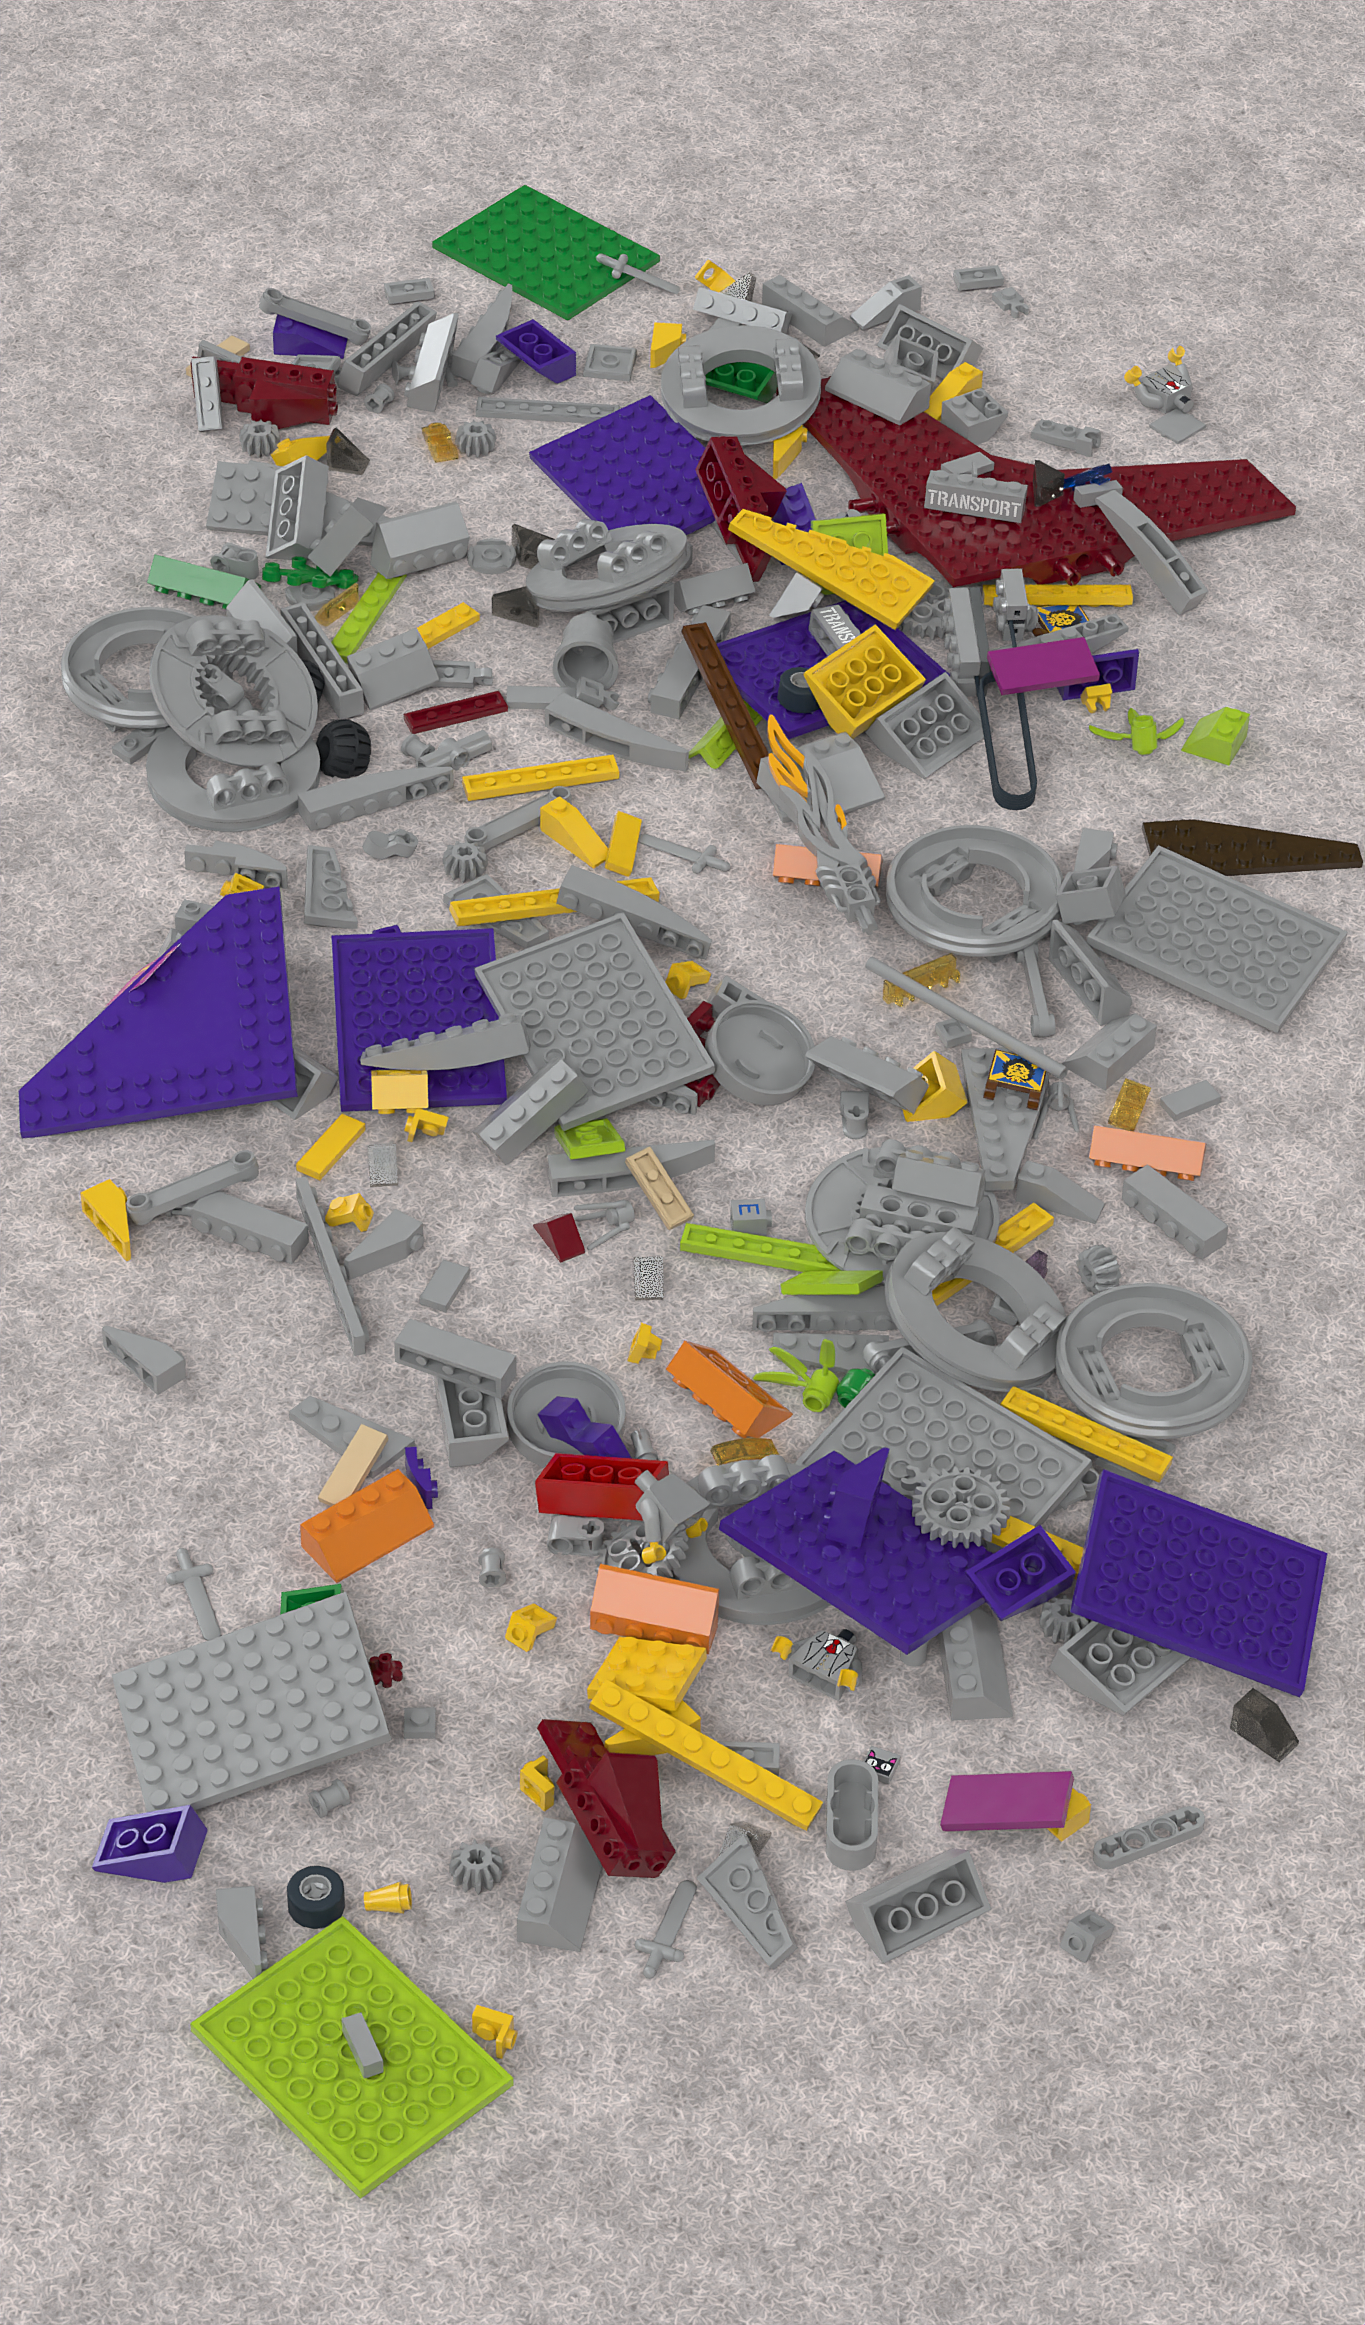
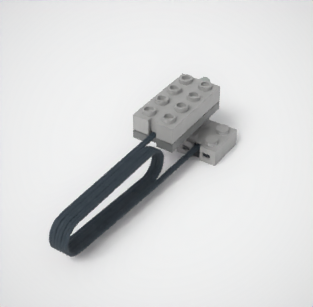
[941,569,1037,811]

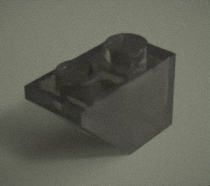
[511,524,555,569]
[1230,1688,1299,1763]

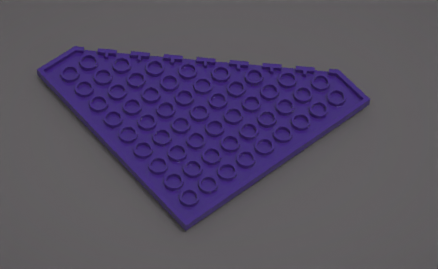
[18,886,298,1138]

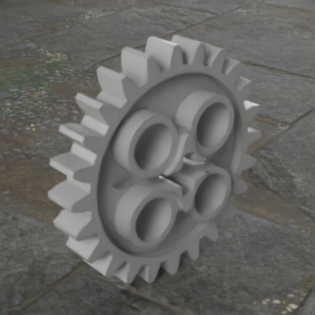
[899,577,953,640]
[912,1466,1010,1548]
[595,1520,689,1577]

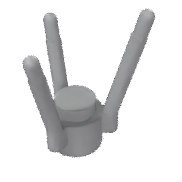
[1032,1082,1080,1139]
[574,1199,635,1250]

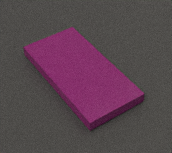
[987,637,1100,696]
[940,1771,1074,1831]

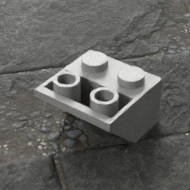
[941,388,1008,445]

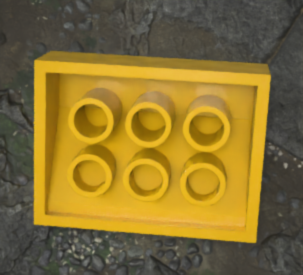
[803,624,926,739]

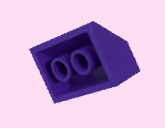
[496,319,576,384]
[772,482,817,565]
[1057,649,1139,701]

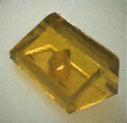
[314,583,359,627]

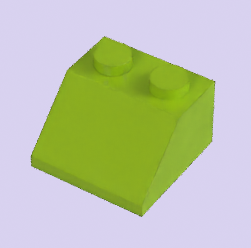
[1181,707,1250,766]

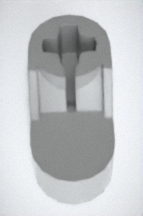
[362,829,418,860]

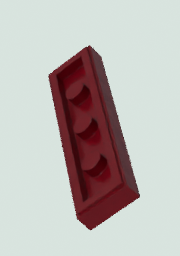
[403,691,508,734]

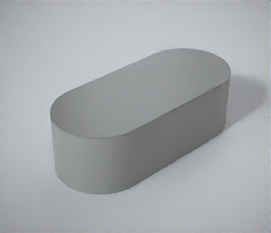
[826,1759,878,1871]

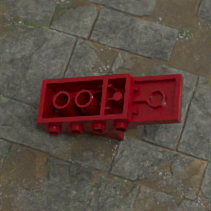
[190,356,338,429]
[695,436,787,582]
[537,1719,676,1878]

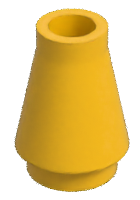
[364,1881,412,1914]

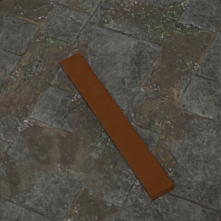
[681,622,769,790]

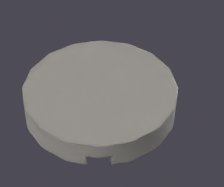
[467,538,516,575]
[285,582,335,611]

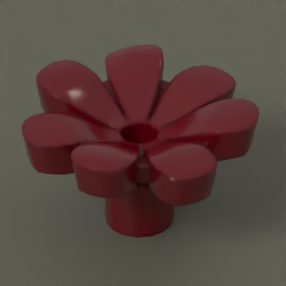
[369,1653,403,1688]

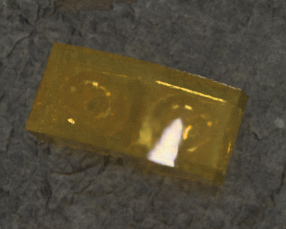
[421,422,458,463]
[1108,1078,1151,1132]
[710,1438,779,1466]

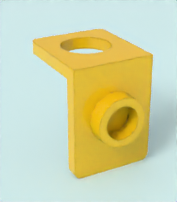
[695,260,740,296]

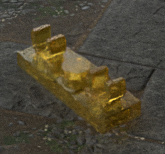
[883,953,960,1007]

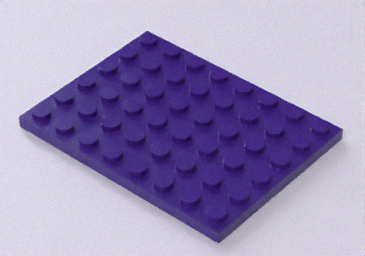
[529,395,716,535]
[717,600,950,740]
[331,928,507,1112]
[719,1451,993,1655]
[1070,1469,1328,1698]

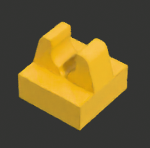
[1080,684,1112,713]
[627,1322,662,1364]

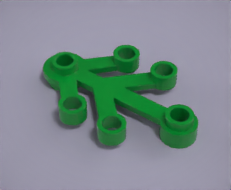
[262,556,359,589]

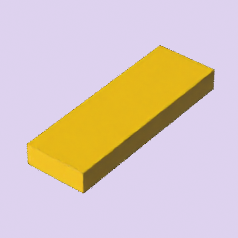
[604,811,642,877]
[296,1114,366,1181]

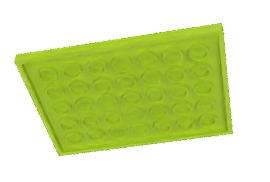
[190,1916,514,2199]

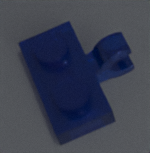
[1059,463,1112,491]

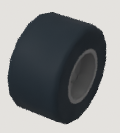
[777,667,820,713]
[287,1865,345,1929]

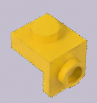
[325,1193,374,1232]

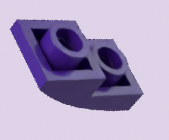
[405,1447,438,1509]

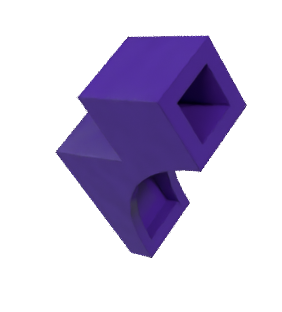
[537,1396,632,1458]

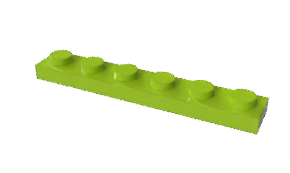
[331,572,407,664]
[680,1223,842,1272]

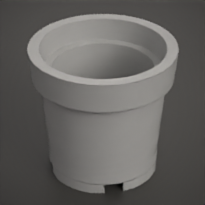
[552,614,618,690]

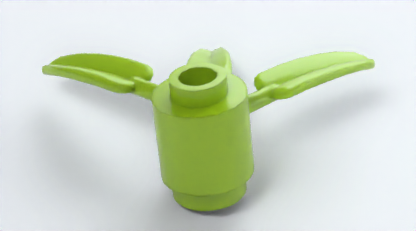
[1089,708,1184,755]
[753,1339,839,1412]

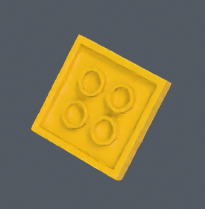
[587,1636,707,1711]

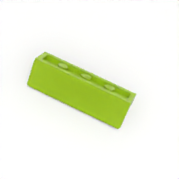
[689,700,763,769]

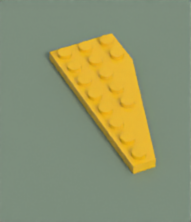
[728,509,935,630]

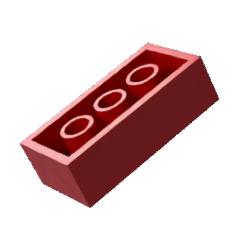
[535,1453,669,1521]

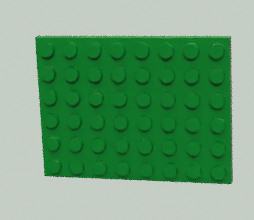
[432,185,660,321]

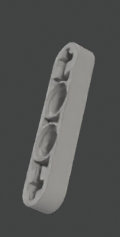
[1093,1806,1205,1870]

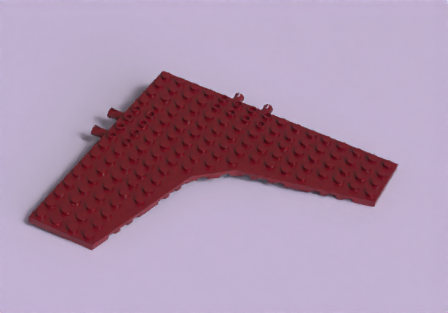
[776,376,1296,588]

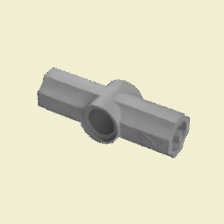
[416,730,492,771]

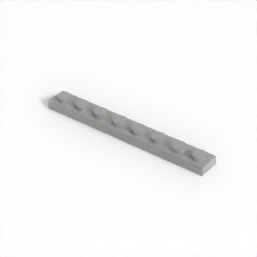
[295,1176,369,1356]

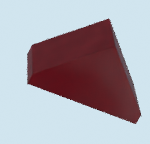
[533,1213,585,1263]

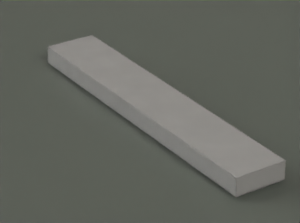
[476,397,620,424]

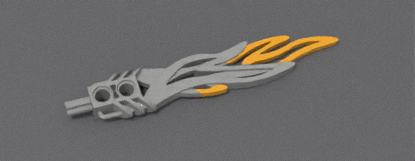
[767,714,880,935]

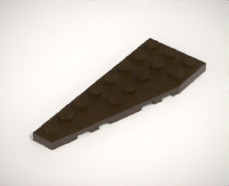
[1142,819,1363,876]

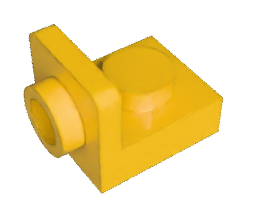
[220,873,264,897]
[665,961,711,999]
[404,1108,449,1142]
[505,1603,557,1652]
[520,1755,555,1812]
[472,2005,518,2059]

